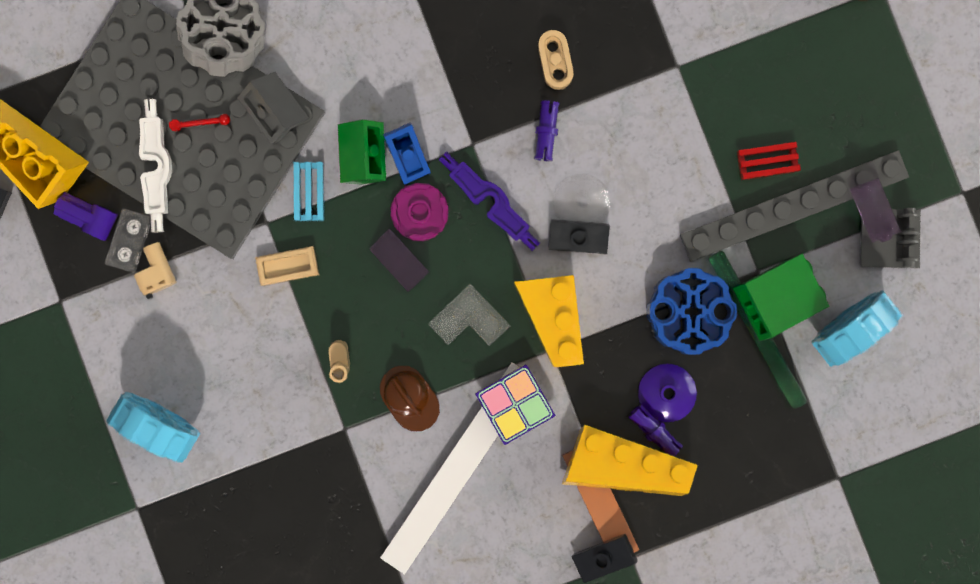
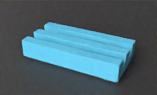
[294,162,324,221]

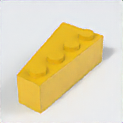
[562,425,698,496]

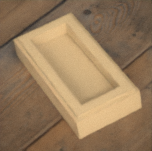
[255,246,319,286]

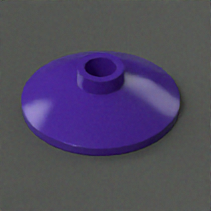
[638,364,697,422]

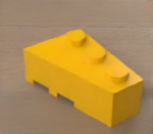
[514,275,584,367]

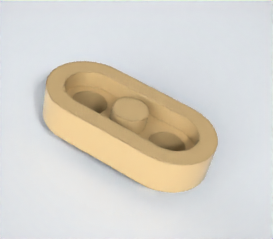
[538,30,573,90]

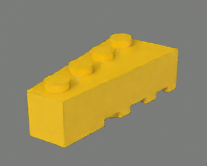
[0,99,89,209]

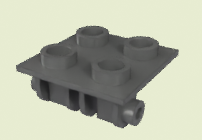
[861,208,921,268]

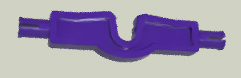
[438,152,541,251]

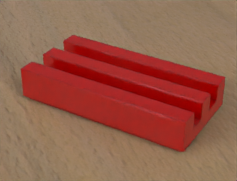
[737,142,801,180]

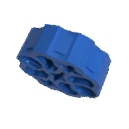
[646,268,737,355]

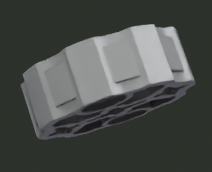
[176,0,265,76]

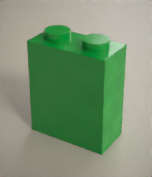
[733,253,830,341]

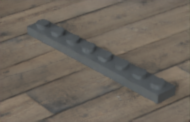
[680,150,909,262]

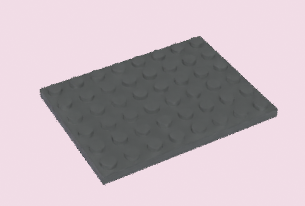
[40,0,326,259]

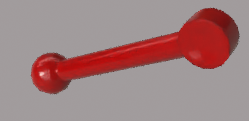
[169,114,230,132]

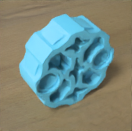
[811,290,903,367]
[106,392,200,462]

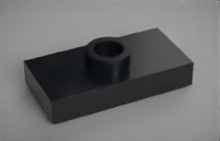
[549,219,610,254]
[571,534,638,583]

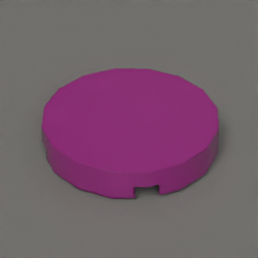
[391,183,449,241]

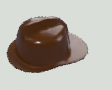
[380,366,440,432]

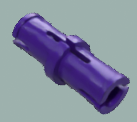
[534,100,560,162]
[628,404,683,456]

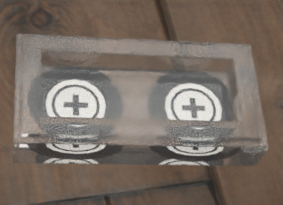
[104,208,151,273]

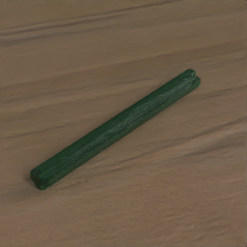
[709,251,807,409]

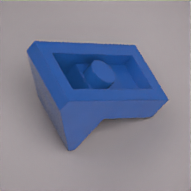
[383,122,431,185]

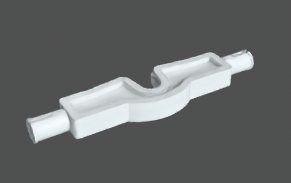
[139,99,172,233]

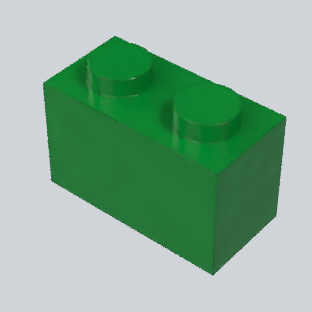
[338,119,386,185]

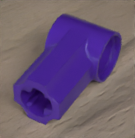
[53,192,118,241]

